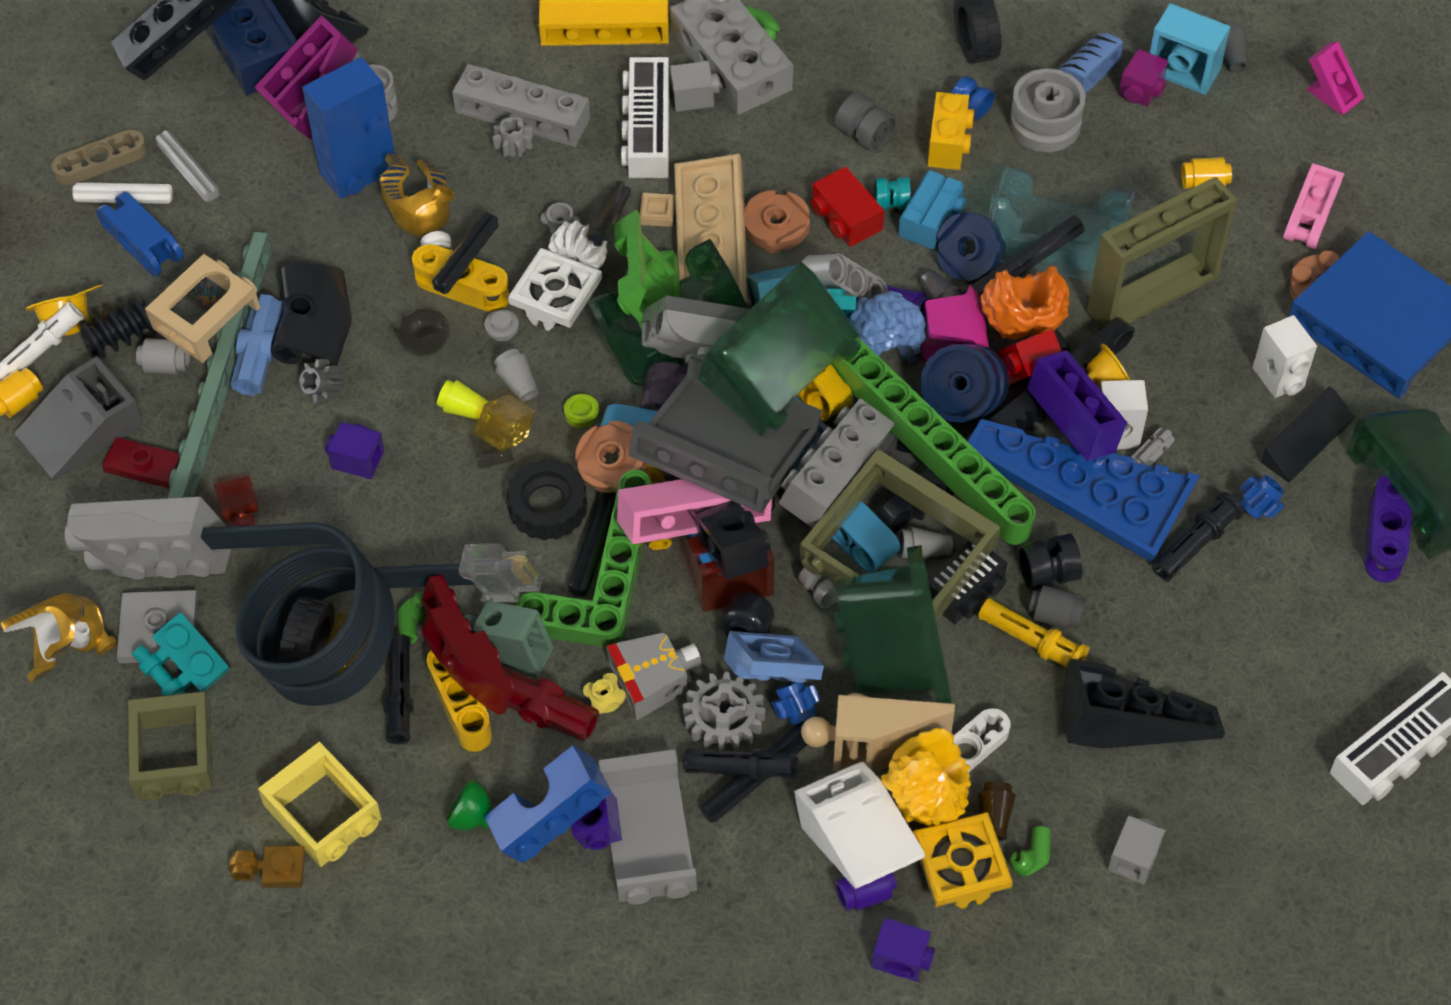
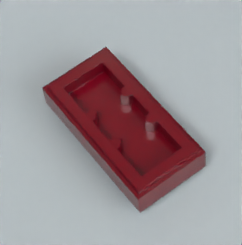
[102,437,180,489]

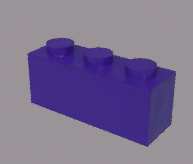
[1027,350,1127,461]

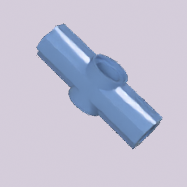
[231,294,283,396]

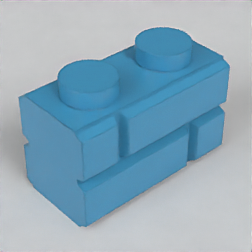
[898,170,967,250]

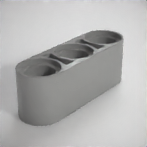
[801,253,888,303]

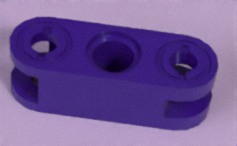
[1365,473,1413,582]

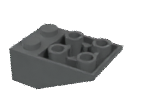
[14,356,144,481]

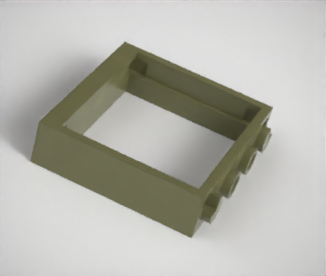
[1087,176,1237,329]
[800,449,1000,640]

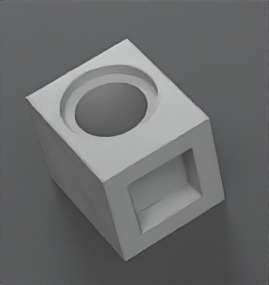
[1108,815,1165,885]

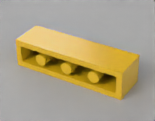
[539,0,669,46]

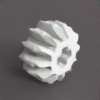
[548,220,608,270]

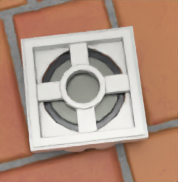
[508,248,602,331]

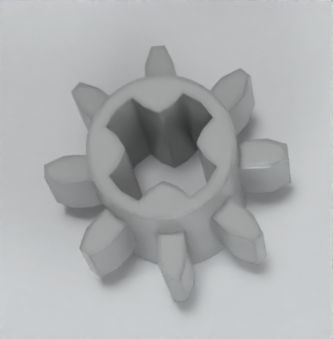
[493,117,533,157]

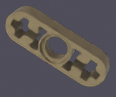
[51,130,147,185]

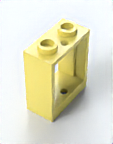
[258,741,382,867]

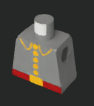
[606,633,702,720]

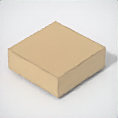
[640,193,676,227]

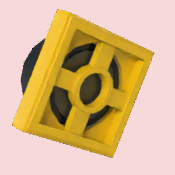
[912,812,1013,909]

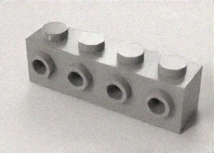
[452,64,590,147]
[779,398,895,528]

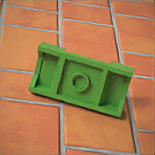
[614,210,681,330]

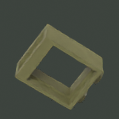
[128,691,213,800]

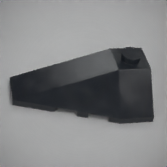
[271,0,369,43]

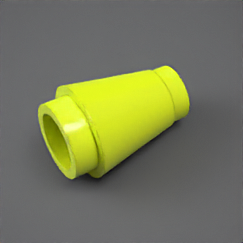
[437,380,492,422]

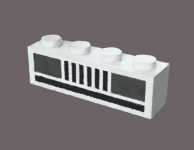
[622,57,669,178]
[1330,672,1451,805]

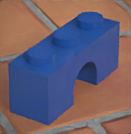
[484,745,612,863]

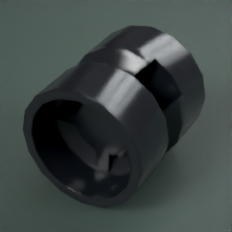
[1018,533,1083,591]

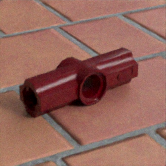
[502,666,599,742]

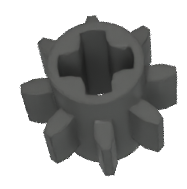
[299,359,344,403]

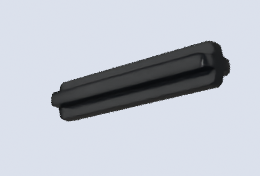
[432,212,499,294]

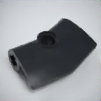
[271,263,352,366]

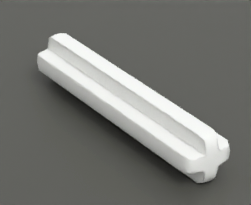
[73,183,173,204]

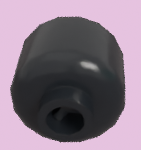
[721,592,775,638]

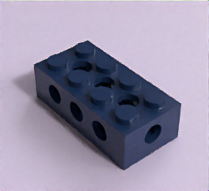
[205,0,297,96]

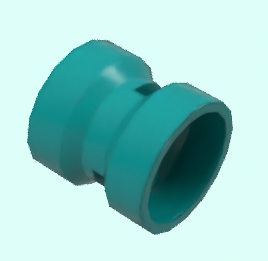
[874,177,911,211]

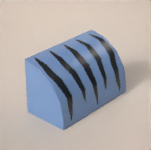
[1057,33,1123,93]

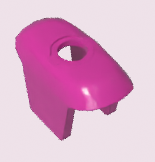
[920,284,989,363]

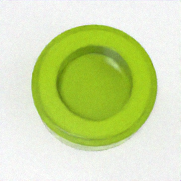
[564,394,599,428]

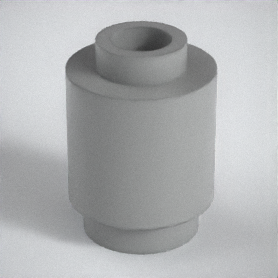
[136,338,191,375]

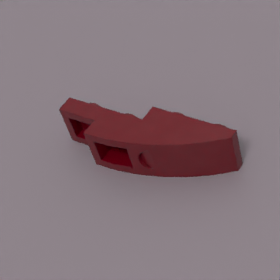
[421,574,514,715]

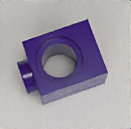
[571,793,622,850]
[872,918,935,982]

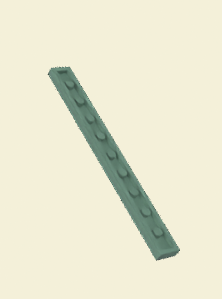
[164,232,272,499]

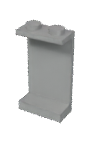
[599,749,697,905]

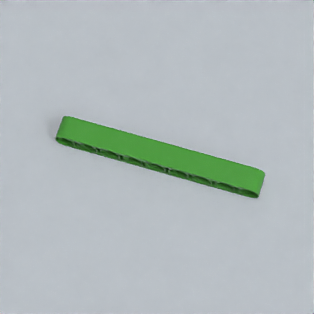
[804,309,1036,545]

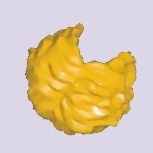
[881,728,971,827]

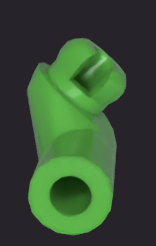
[746,6,780,41]

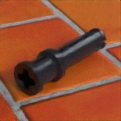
[1152,491,1244,582]

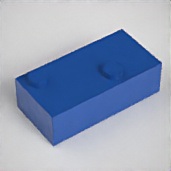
[302,57,395,199]

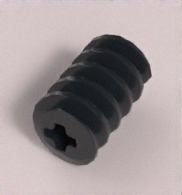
[77,297,157,359]

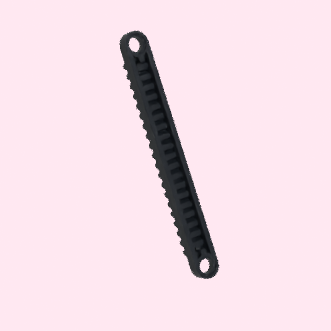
[877,317,1135,534]

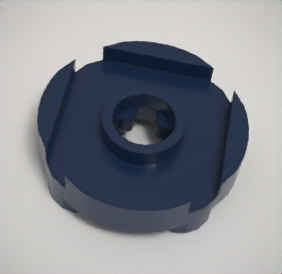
[936,212,1006,281]

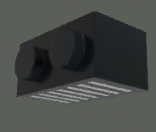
[922,541,1007,625]

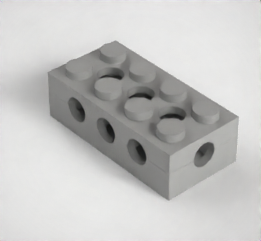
[670,0,793,115]

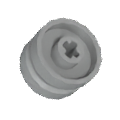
[1009,68,1086,152]

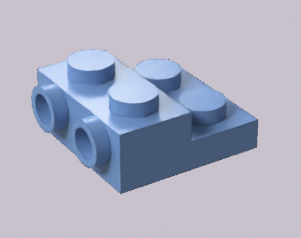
[724,631,824,683]

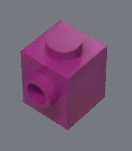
[1118,49,1168,107]

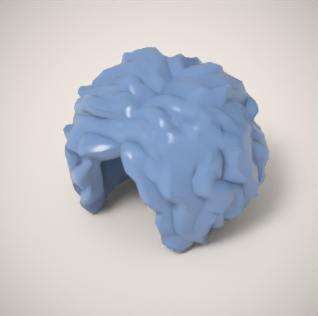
[842,291,927,365]

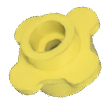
[583,673,626,714]

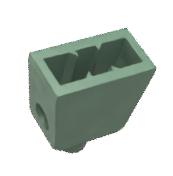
[464,601,554,677]

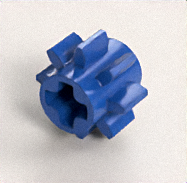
[1239,475,1285,519]
[771,681,821,725]

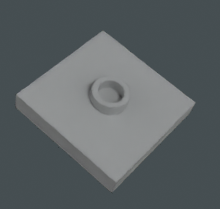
[117,590,198,663]

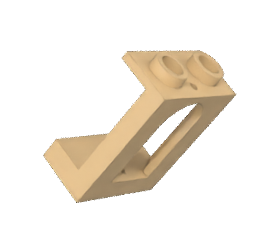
[145,254,261,363]

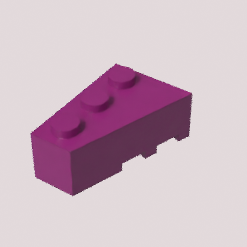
[254,15,358,140]

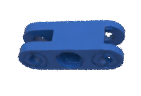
[96,191,184,277]

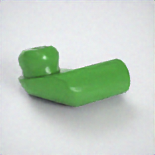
[397,591,427,644]
[1010,826,1051,876]

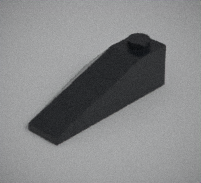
[1061,658,1225,749]

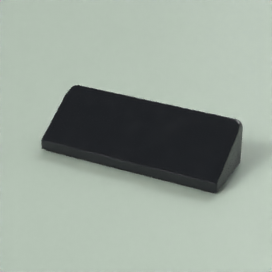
[1261,386,1355,483]

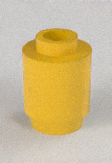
[1181,157,1232,189]
[0,368,43,418]

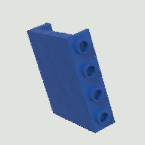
[1289,231,1451,399]

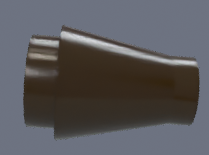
[977,781,1016,841]

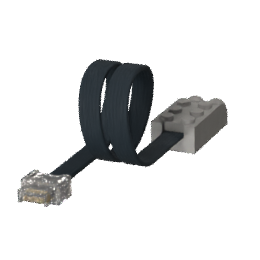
[65,497,543,706]

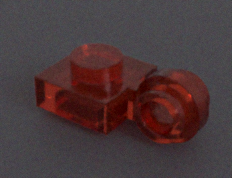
[214,476,259,526]

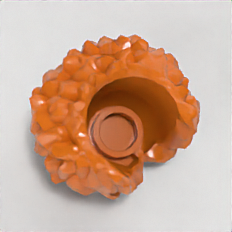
[980,266,1070,340]

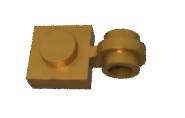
[228,846,305,888]

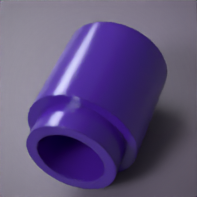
[835,872,897,911]

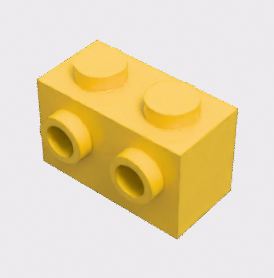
[928,92,974,170]

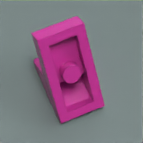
[1306,41,1365,115]

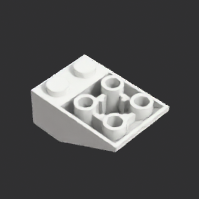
[794,761,925,889]

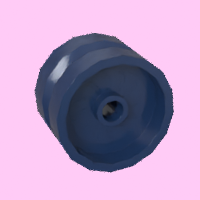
[921,343,1009,423]

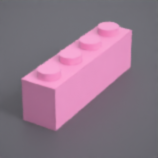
[617,479,772,544]

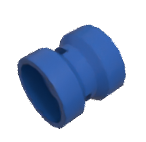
[951,76,995,120]

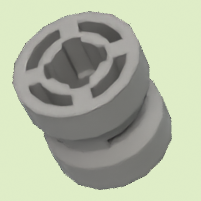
[798,567,845,609]

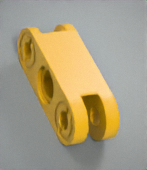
[412,244,510,312]

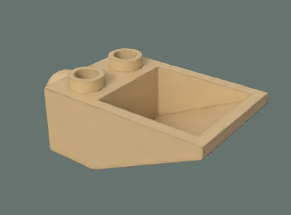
[801,693,955,773]

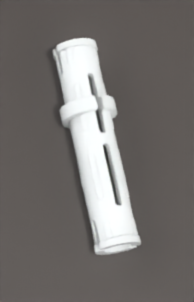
[0,301,84,381]

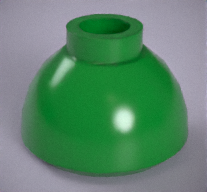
[446,779,495,831]

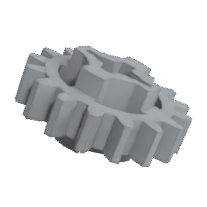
[683,672,765,752]

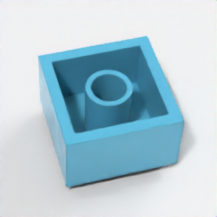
[1150,3,1231,95]

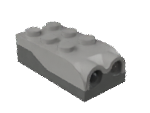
[642,295,802,376]

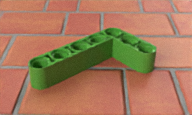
[516,470,652,647]

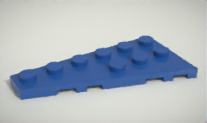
[967,419,1200,562]

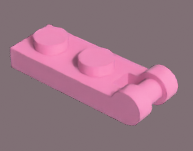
[1283,163,1344,249]

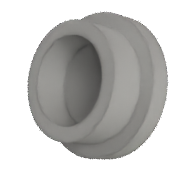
[484,310,519,341]

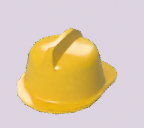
[25,284,103,336]
[1086,343,1130,389]

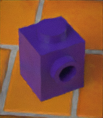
[326,422,385,480]

